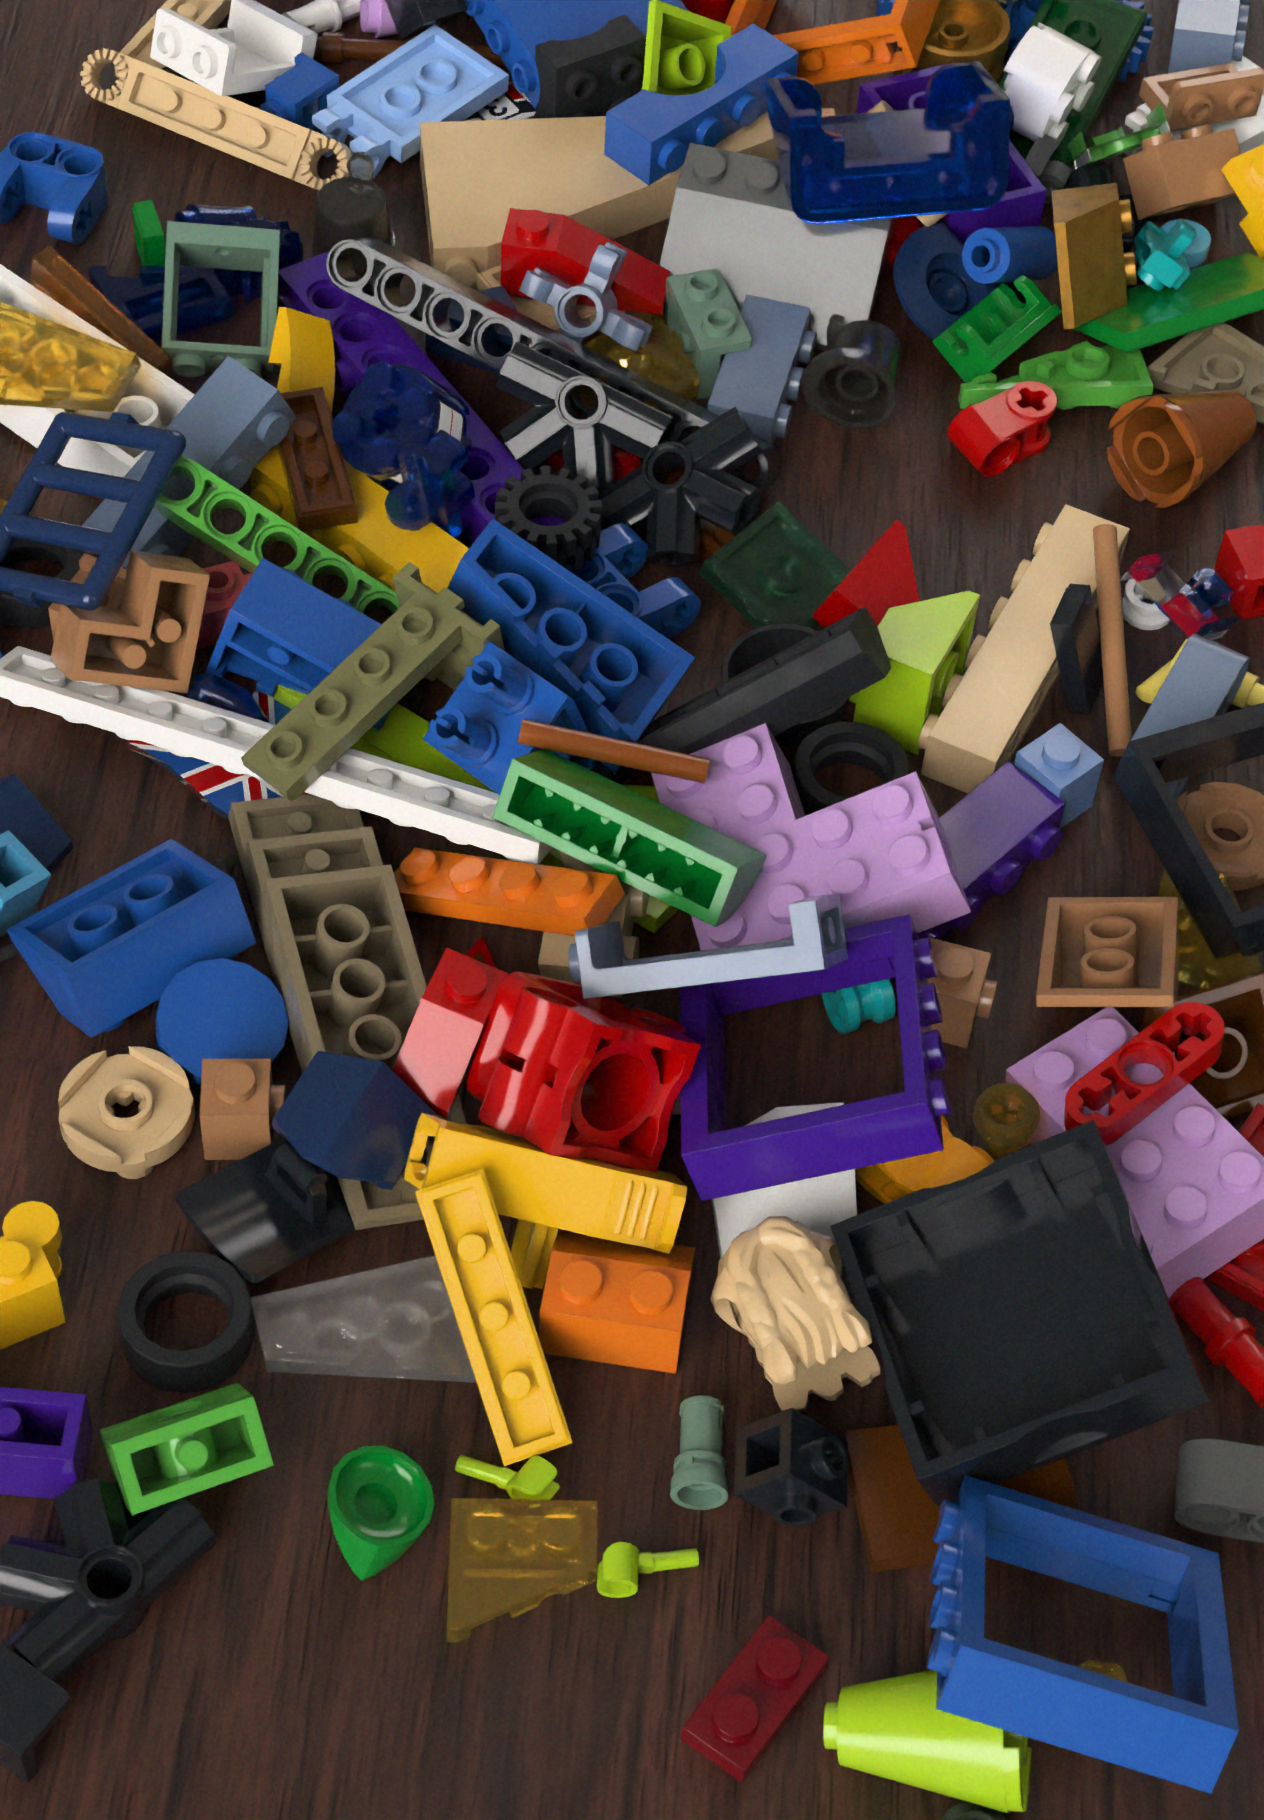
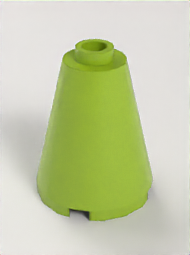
[823,1670,1031,1814]

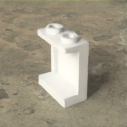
[150,0,318,97]

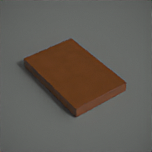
[843,1424,1080,1573]

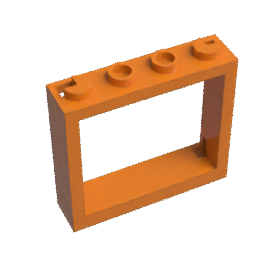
[725,0,940,88]

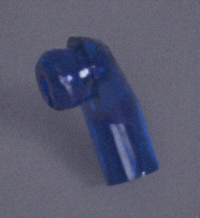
[183,673,269,723]

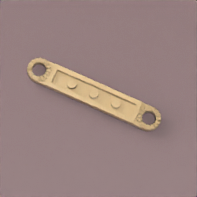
[80,48,356,194]

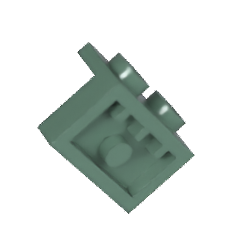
[664,269,752,400]

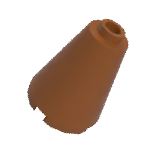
[1107,390,1257,508]

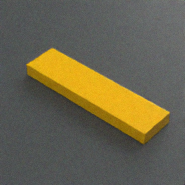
[415,1169,573,1466]

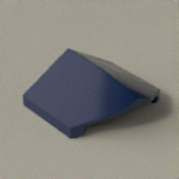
[272,1051,437,1190]

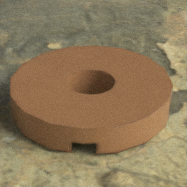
[1176,782,1264,891]

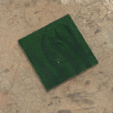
[698,501,851,629]

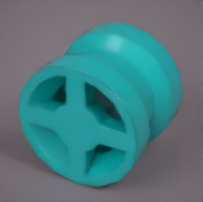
[822,979,896,1035]

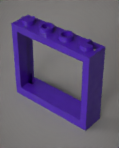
[680,914,952,1201]

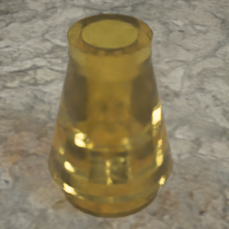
[972,1082,1040,1162]

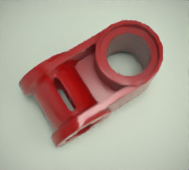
[947,381,1057,478]

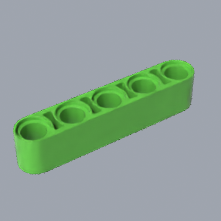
[155,455,400,614]

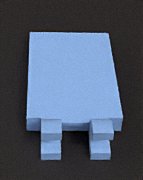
[312,24,509,184]

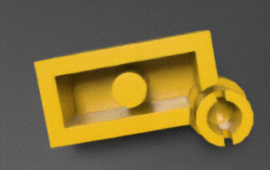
[0,1201,66,1350]

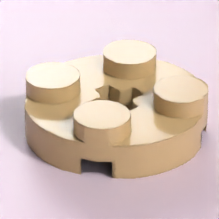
[58,1047,195,1179]

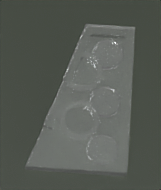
[251,1255,476,1383]

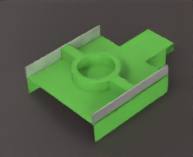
[1068,103,1170,169]

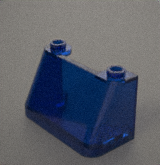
[766,61,1010,224]

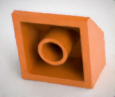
[539,1229,695,1374]

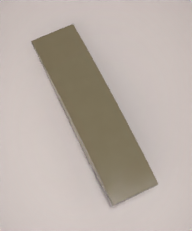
[228,794,467,1230]

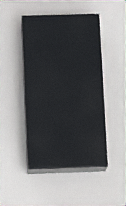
[1050,583,1103,714]

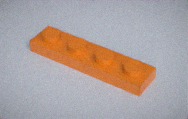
[394,848,625,936]

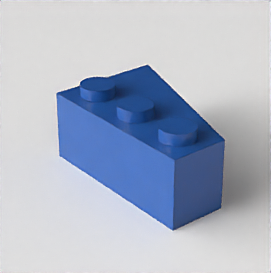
[205,558,394,730]

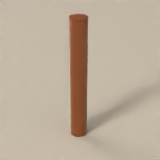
[517,719,710,783]

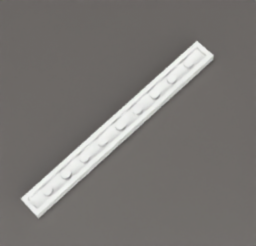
[0,646,553,864]

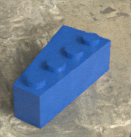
[448,519,695,774]

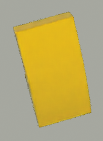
[268,307,335,416]

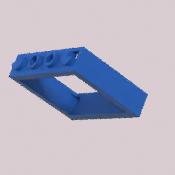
[927,1475,1239,1794]

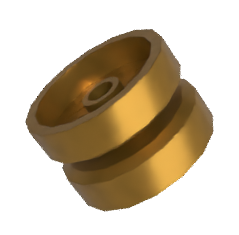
[892,0,1011,107]

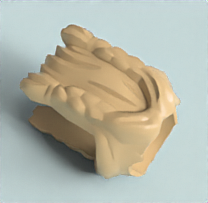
[710,1216,880,1412]

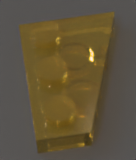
[0,302,141,412]

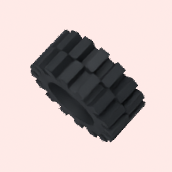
[495,466,602,571]

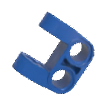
[0,132,108,245]
[566,523,701,639]

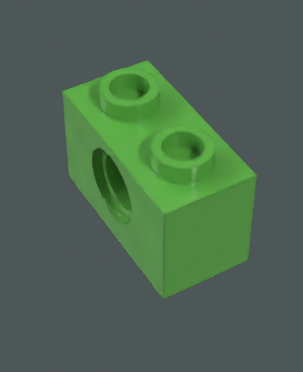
[99,1383,274,1515]

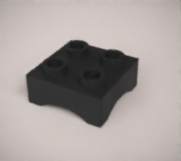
[534,15,646,118]

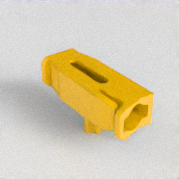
[404,1113,687,1289]

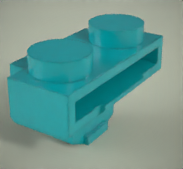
[1134,218,1197,292]

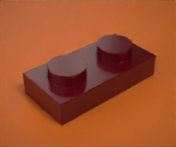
[680,1615,830,1783]

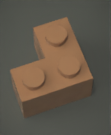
[51,550,210,694]

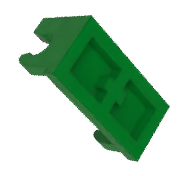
[932,275,1062,383]

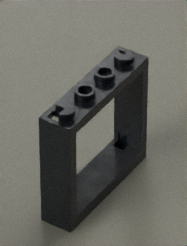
[1113,703,1264,960]

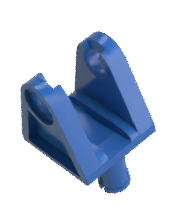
[423,641,597,795]

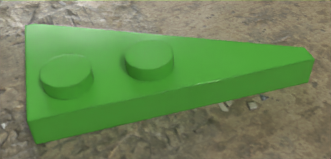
[958,341,1154,410]

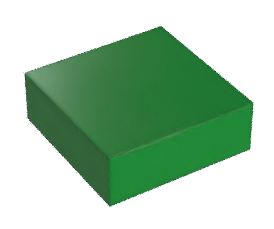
[131,200,166,279]

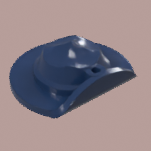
[893,222,999,340]

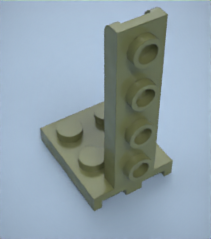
[241,562,505,801]

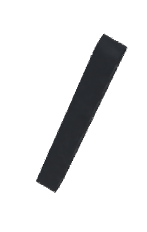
[326,238,782,490]

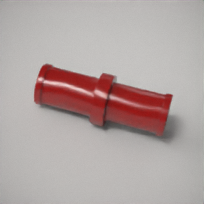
[1169,1276,1264,1408]

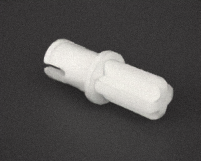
[281,0,360,34]

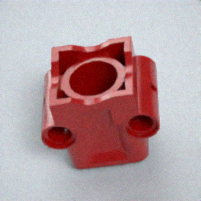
[467,972,701,1172]

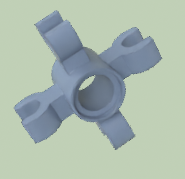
[519,242,654,363]

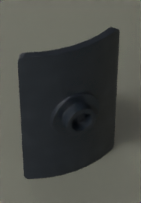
[175,1137,355,1283]

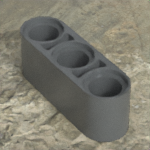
[1175,1438,1264,1543]

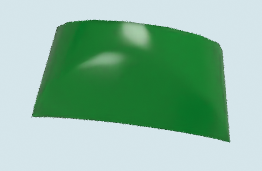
[327,1446,434,1581]

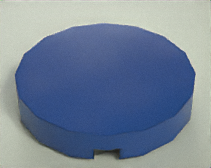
[155,958,289,1085]

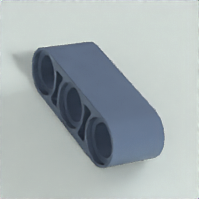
[1131,633,1250,800]

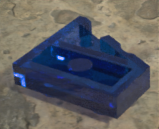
[88,266,233,349]

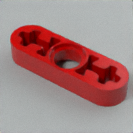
[1064,1002,1225,1145]

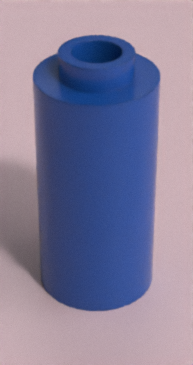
[962,226,1058,284]

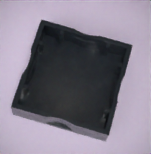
[830,1120,1210,1507]

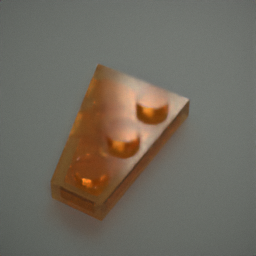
[29,245,170,375]

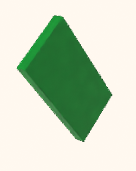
[1073,252,1264,353]

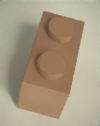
[1123,124,1241,220]

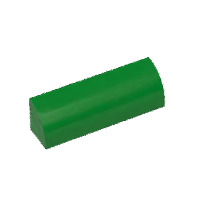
[492,749,767,927]

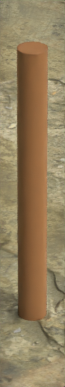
[1093,524,1132,757]

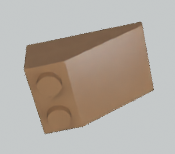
[1036,897,1180,1007]

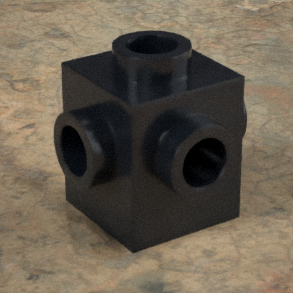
[734,1408,849,1526]

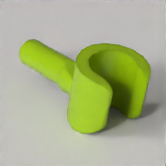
[455,1455,560,1513]
[597,1542,699,1598]

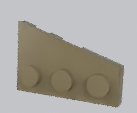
[1147,322,1264,424]

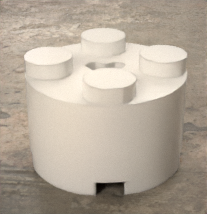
[988,23,1102,149]

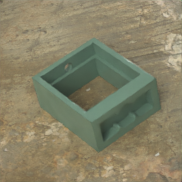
[161,221,280,378]

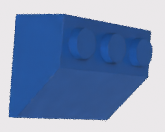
[7,839,256,1038]

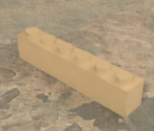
[918,504,1130,794]

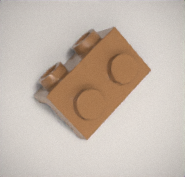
[1139,63,1264,131]

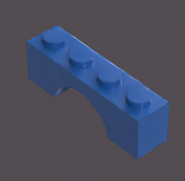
[604,23,799,185]

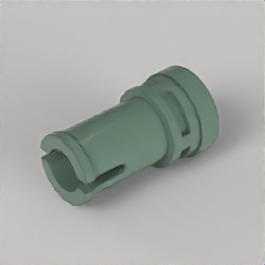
[670,1395,729,1510]

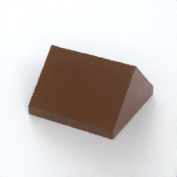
[1139,970,1264,1119]

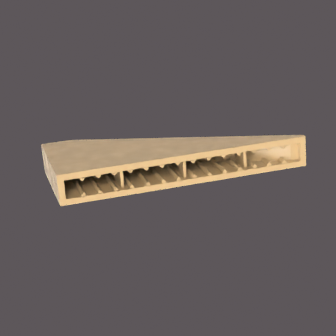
[420,108,835,289]

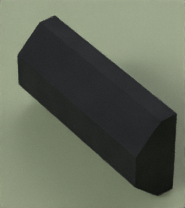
[636,606,891,773]

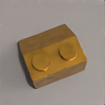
[1052,183,1137,329]

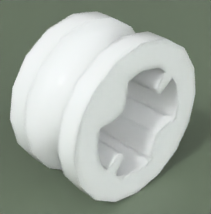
[1122,573,1177,631]

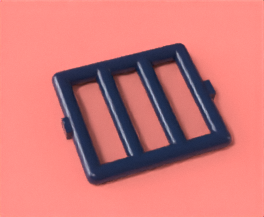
[0,412,186,611]

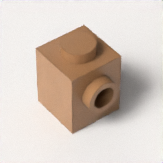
[928,937,998,1049]
[199,1058,286,1160]

